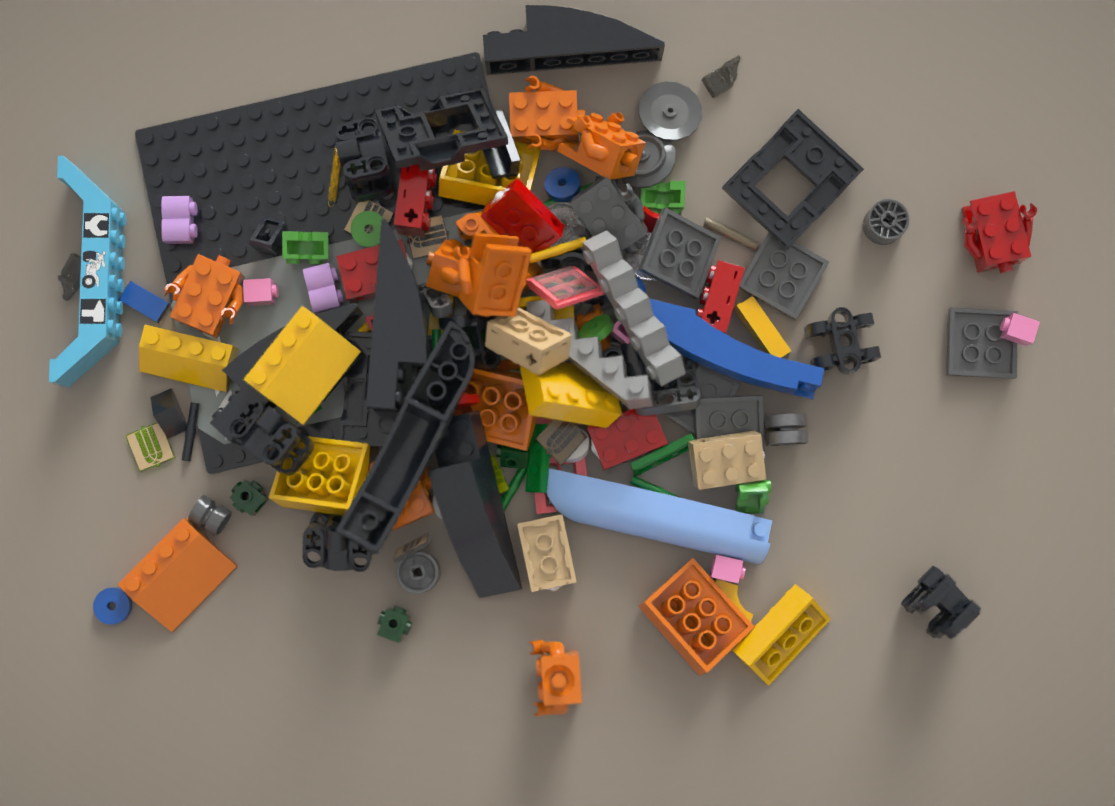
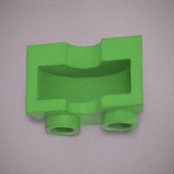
[641,181,686,215]
[282,231,328,264]
[735,480,771,514]

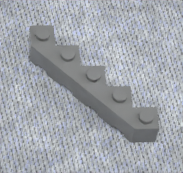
[583,231,686,386]
[527,300,653,409]

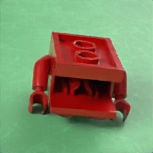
[961,191,1037,274]

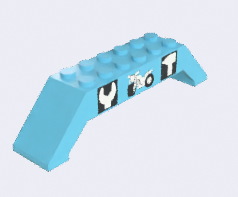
[49,156,127,387]

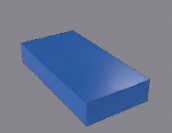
[119,280,170,323]

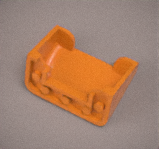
[455,211,543,297]

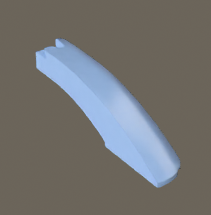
[547,468,772,565]

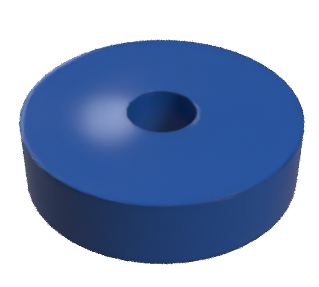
[544,167,581,202]
[93,587,132,624]

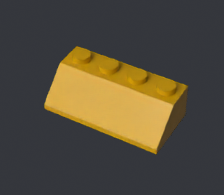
[139,325,239,392]
[732,584,831,686]

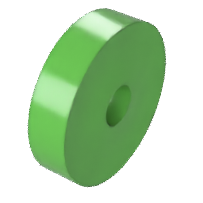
[351,211,384,247]
[578,314,614,341]

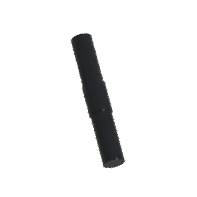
[182,402,200,462]

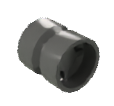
[188,495,232,537]

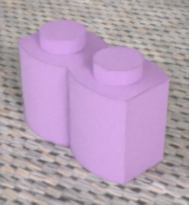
[161,196,197,244]
[303,263,344,314]

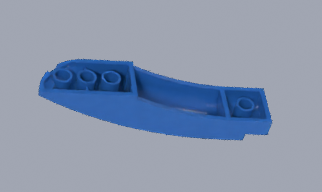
[605,293,824,400]

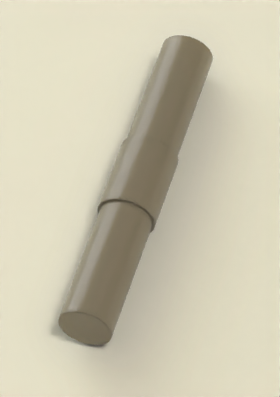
[703,217,759,250]

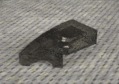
[701,56,741,98]
[58,253,81,301]

